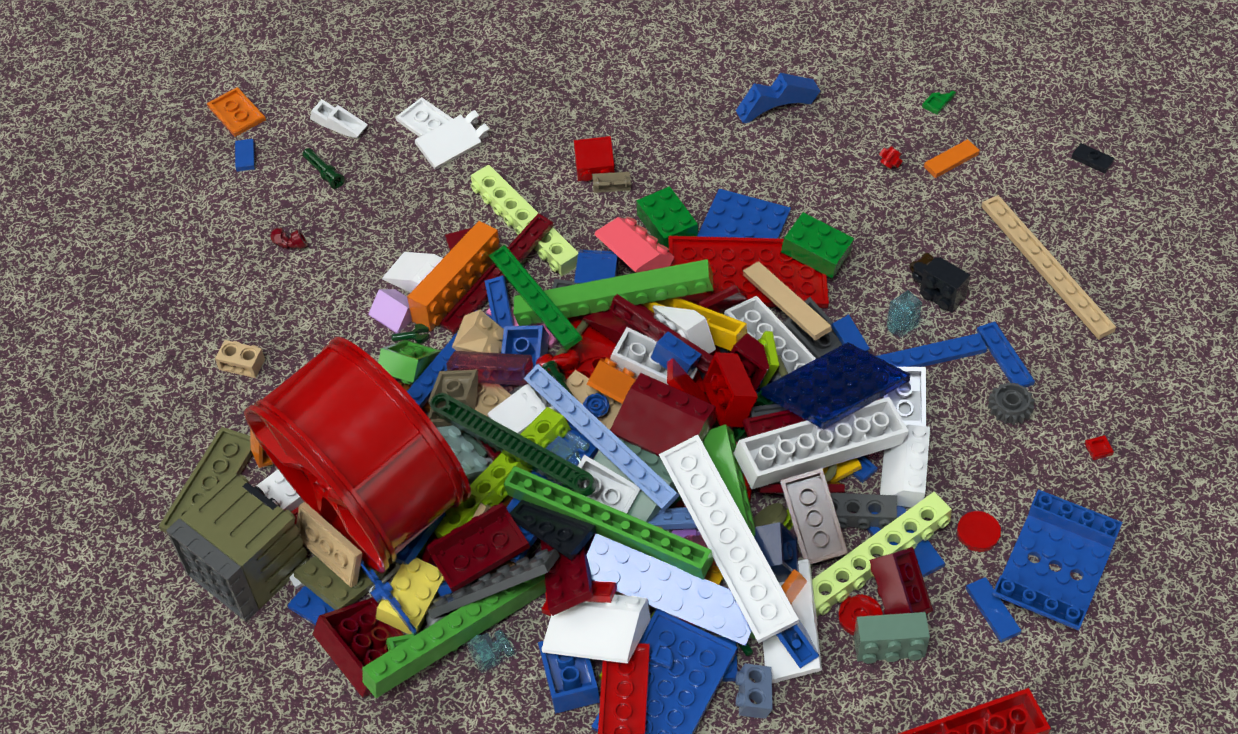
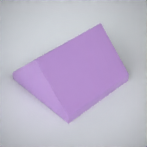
[369,289,412,333]

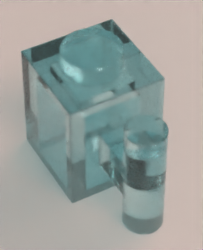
[545,432,590,465]
[467,630,514,674]

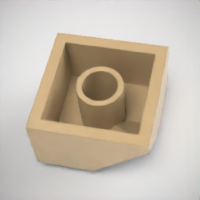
[452,310,504,369]

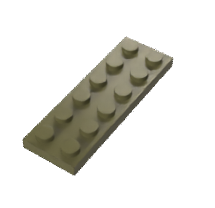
[158,426,252,533]

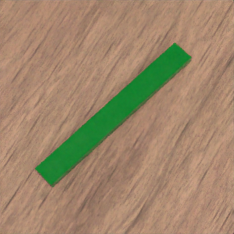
[489,245,583,350]

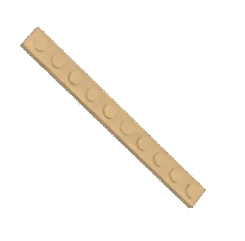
[982,195,1116,340]

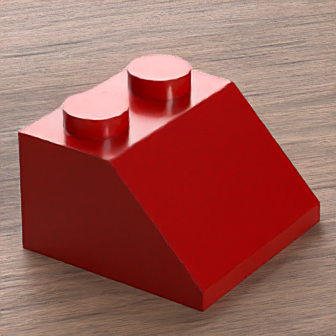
[574,136,615,181]

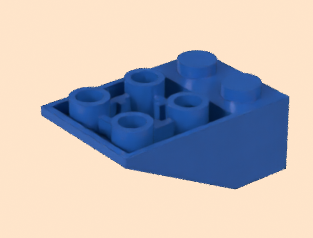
[574,249,619,284]

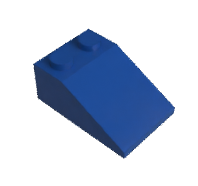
[498,325,549,384]
[538,641,600,714]

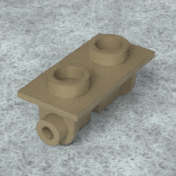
[592,172,631,193]

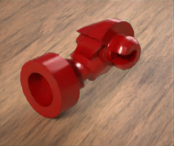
[536,349,580,371]

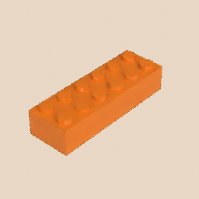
[407,221,500,331]

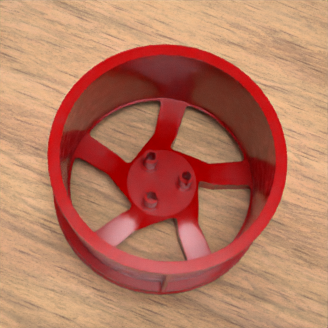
[244,337,471,573]

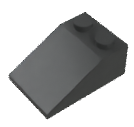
[782,297,844,367]

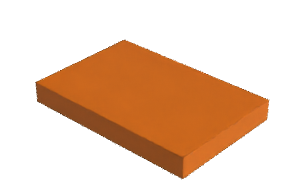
[207,87,266,137]

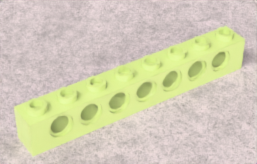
[471,165,578,276]
[812,492,952,616]

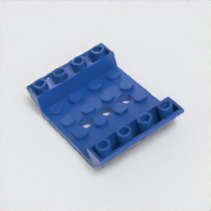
[992,489,1123,630]

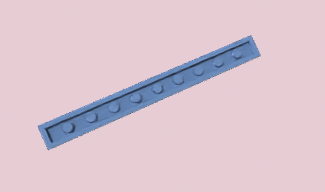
[523,364,680,512]

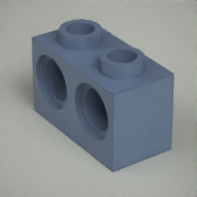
[735,663,772,718]

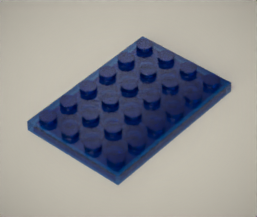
[761,342,910,430]

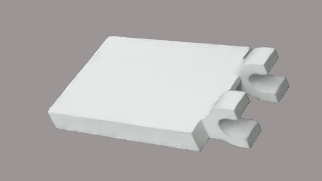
[415,110,489,170]

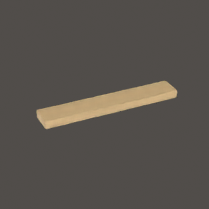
[743,261,832,341]

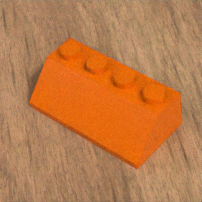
[586,357,637,404]

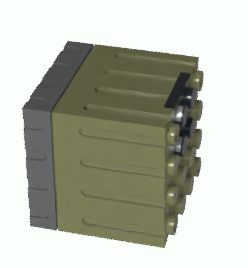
[166,471,308,622]

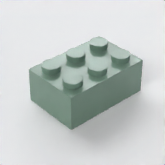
[853,612,930,664]

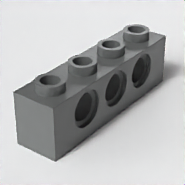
[830,493,897,529]

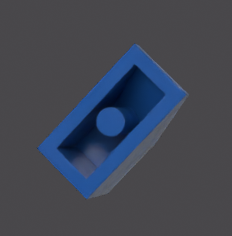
[776,620,819,668]

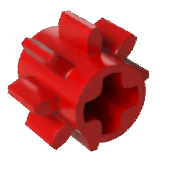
[879,146,903,169]

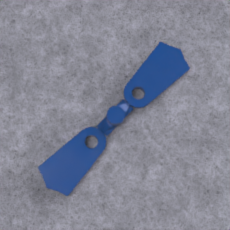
[360,559,418,636]

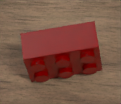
[702,352,758,427]

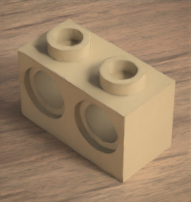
[215,340,265,378]

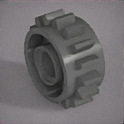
[988,382,1035,425]

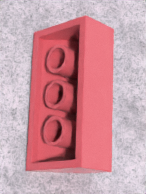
[594,217,674,273]

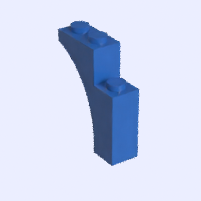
[735,73,820,123]

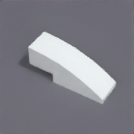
[310,99,368,138]

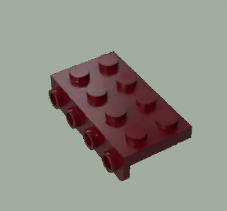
[427,503,530,593]

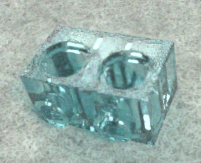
[887,290,922,338]

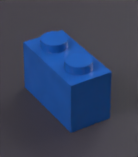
[651,332,702,376]

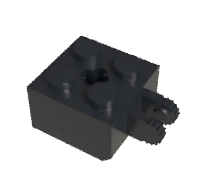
[912,257,970,313]

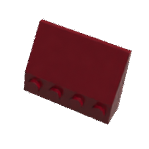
[610,373,716,457]
[312,597,404,698]

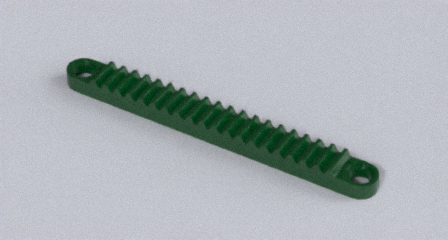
[430,393,597,496]

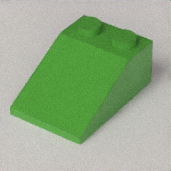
[378,340,441,384]

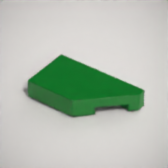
[922,91,956,115]

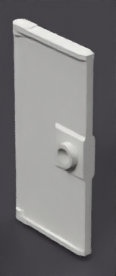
[763,559,822,683]

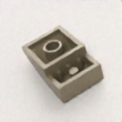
[428,369,478,432]

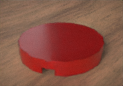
[956,511,1001,552]
[838,594,883,635]

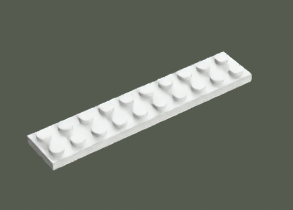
[659,435,800,644]

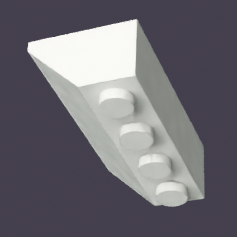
[880,424,930,508]

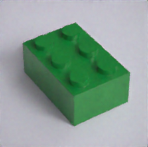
[636,186,698,248]
[781,212,854,278]

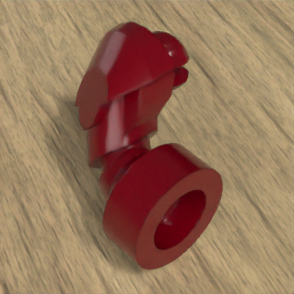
[270,227,308,249]

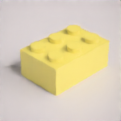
[376,558,445,634]

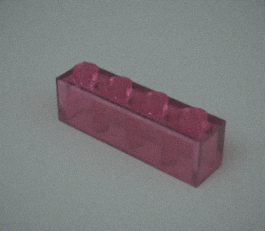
[446,351,533,386]

